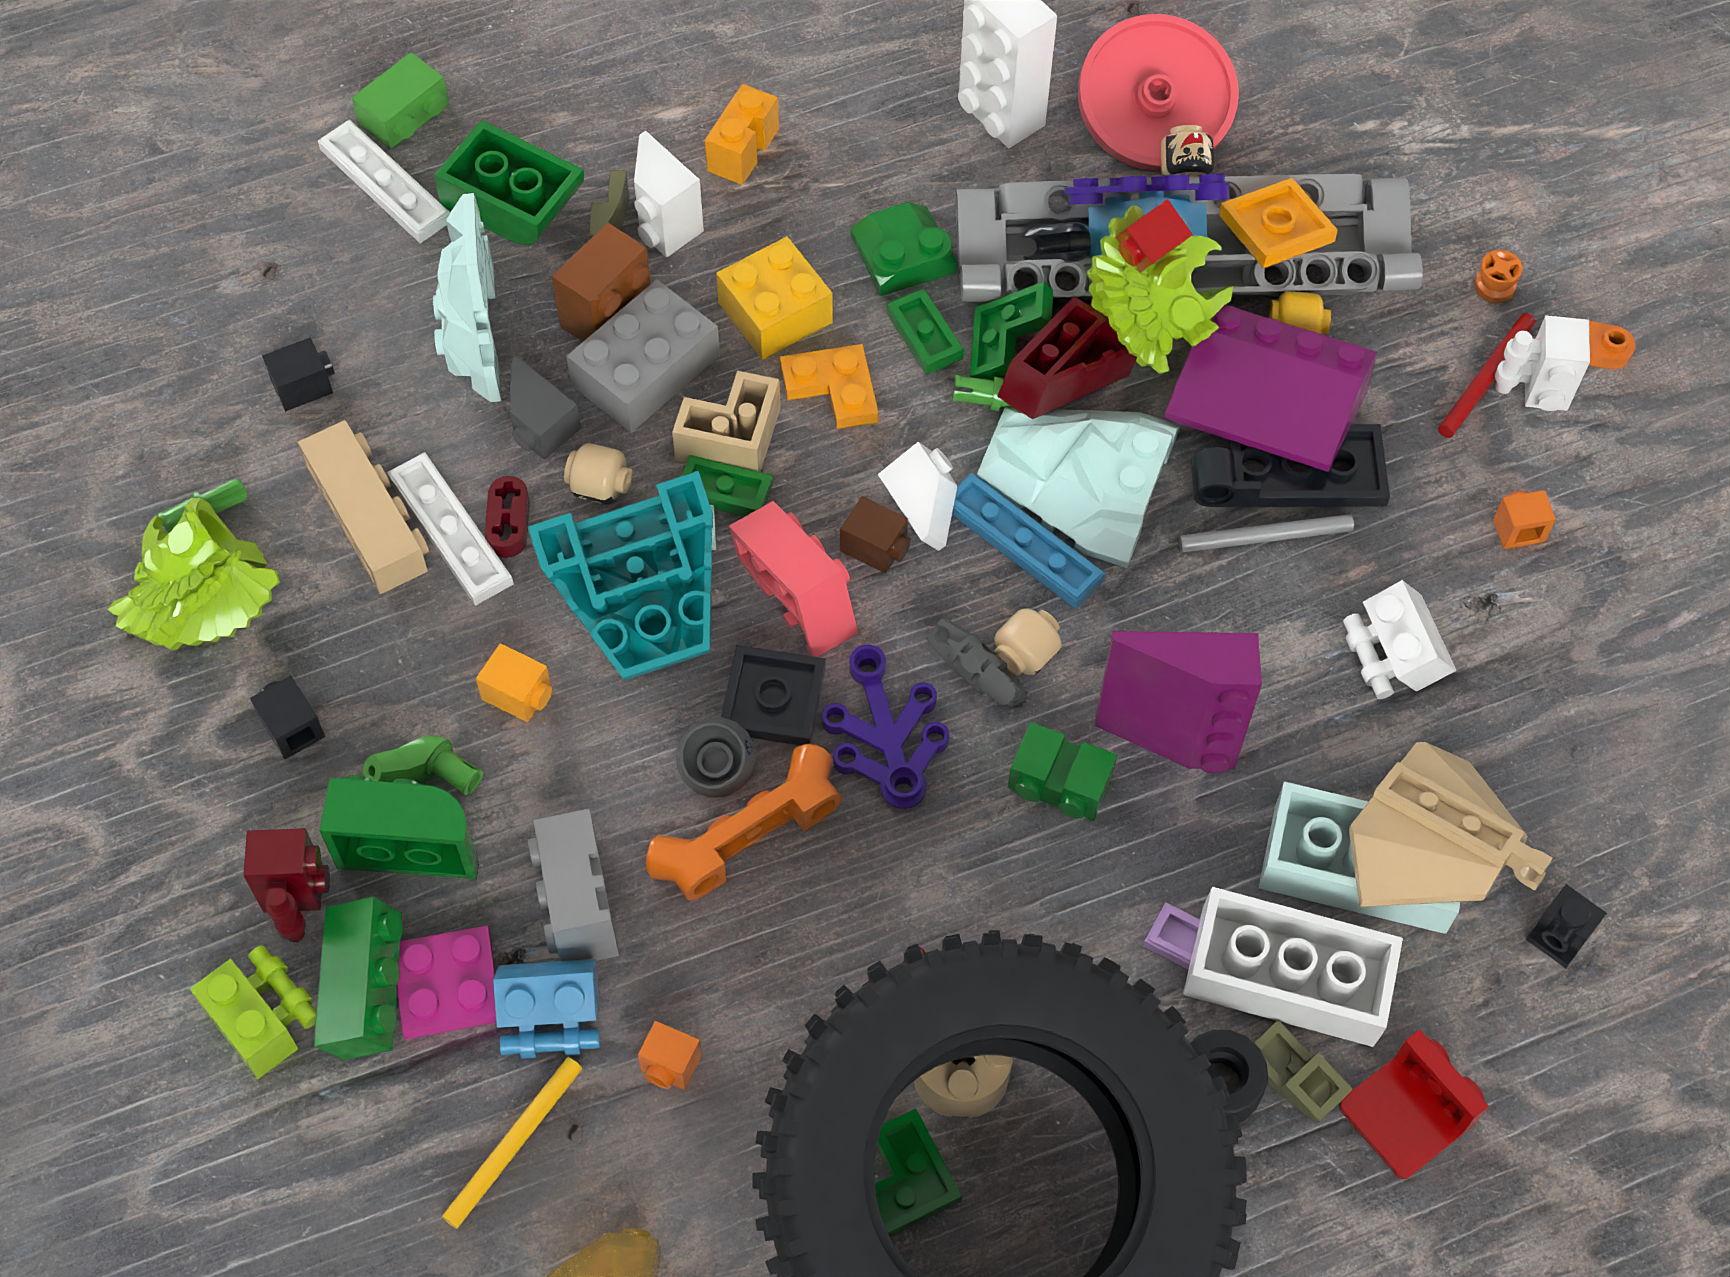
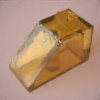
[546,1228,661,1277]

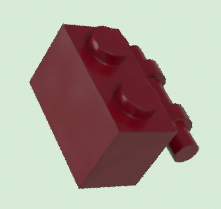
[243,828,330,942]

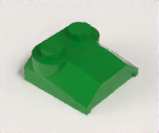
[851,202,957,296]

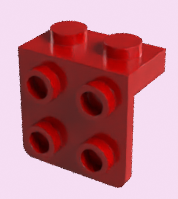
[1339,1029,1489,1179]

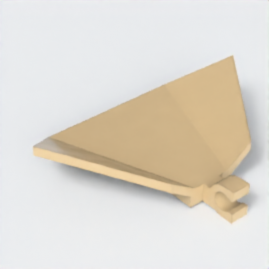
[1349,742,1553,907]

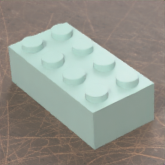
[1259,782,1460,934]

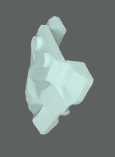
[433,193,501,402]
[977,407,1180,568]

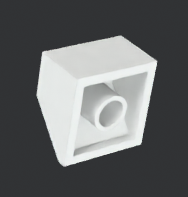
[634,131,704,258]

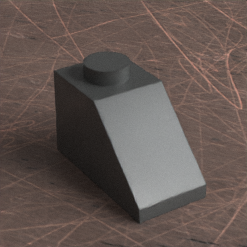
[510,356,581,460]

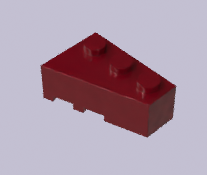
[997,296,1137,420]

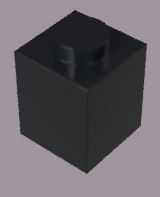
[262,337,335,412]
[250,676,325,759]

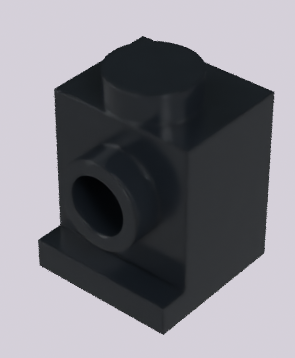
[1526,884,1607,968]

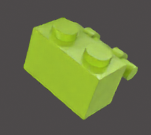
[190,945,317,1079]

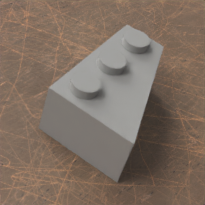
[528,809,619,961]

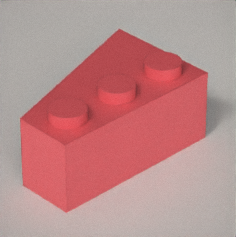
[729,501,858,657]

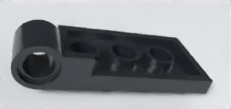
[1191,424,1390,507]

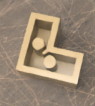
[672,371,780,472]

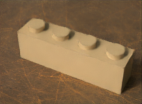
[298,420,429,595]

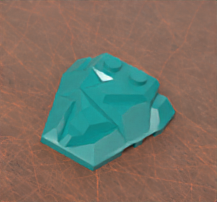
[528,471,713,681]

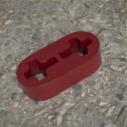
[485,476,530,558]

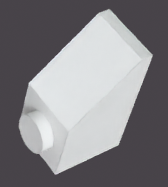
[878,442,957,551]

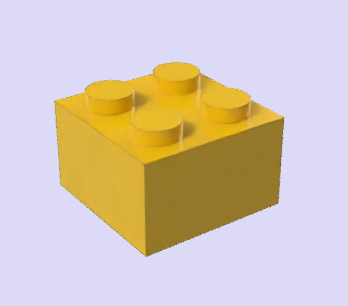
[716,236,833,360]

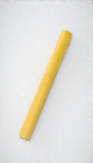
[441,1057,582,1229]

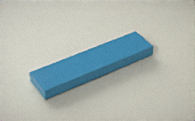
[952,472,1105,609]

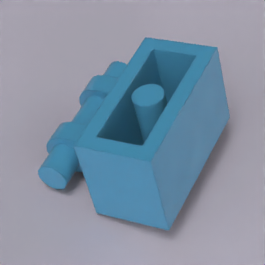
[493,959,600,1059]

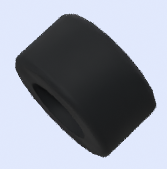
[1190,1029,1268,1123]

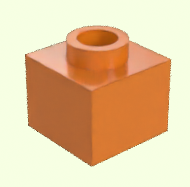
[1493,490,1556,549]
[638,1021,702,1090]

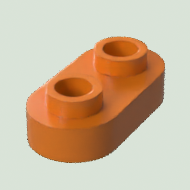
[1566,317,1636,370]

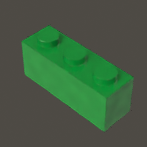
[314,897,403,1060]

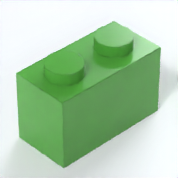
[352,52,449,149]

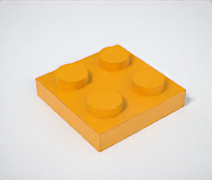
[1219,178,1338,268]

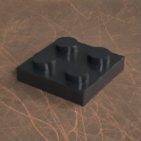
[721,645,826,746]

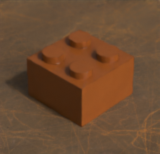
[552,222,651,342]

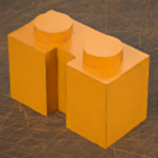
[705,83,779,185]

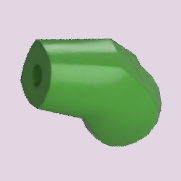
[363,735,483,796]

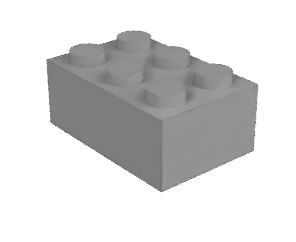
[566,280,720,433]

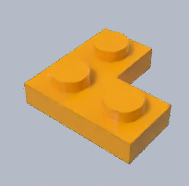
[780,344,879,429]

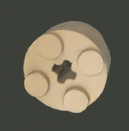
[914,1055,1013,1118]

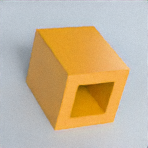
[476,643,552,723]

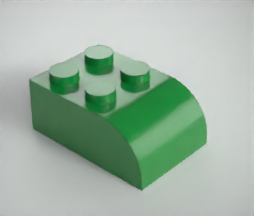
[434,120,584,245]
[319,775,479,879]

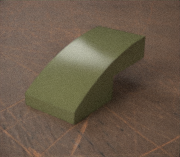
[589,170,629,239]
[1253,1019,1353,1123]

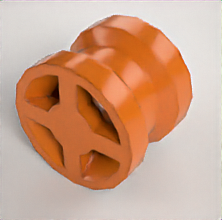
[1474,250,1523,303]

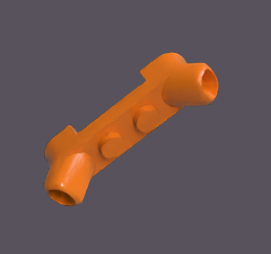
[646,744,842,900]

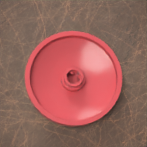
[1078,14,1239,172]

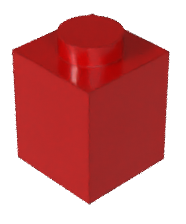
[1115,199,1193,273]

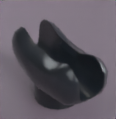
[1022,222,1091,263]

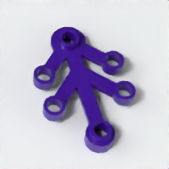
[1065,174,1229,205]
[821,644,949,809]

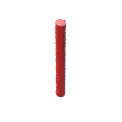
[1438,313,1536,438]

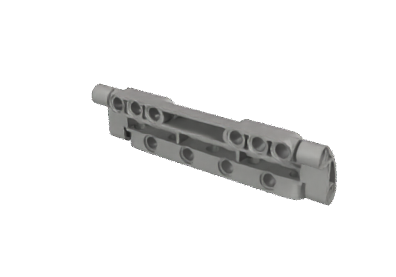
[955,174,1423,303]

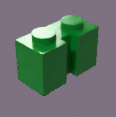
[1008,722,1118,821]

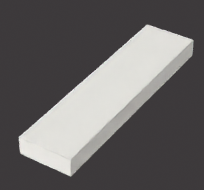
[318,119,450,244]
[387,452,514,606]

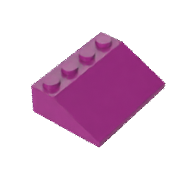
[1164,305,1377,472]
[1095,631,1262,773]

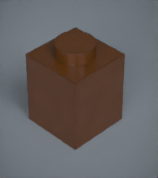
[840,496,911,574]

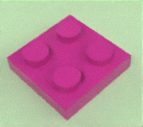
[397,925,496,1039]

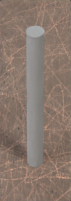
[1178,514,1354,553]

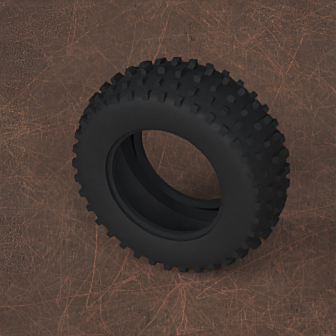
[752,930,1247,1277]

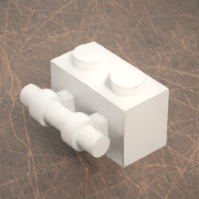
[1495,315,1590,411]
[1343,580,1457,699]

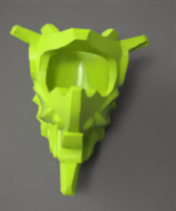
[1086,205,1233,374]
[107,498,280,650]

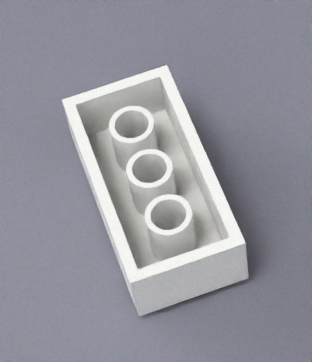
[958,0,1057,149]
[1183,887,1403,1047]

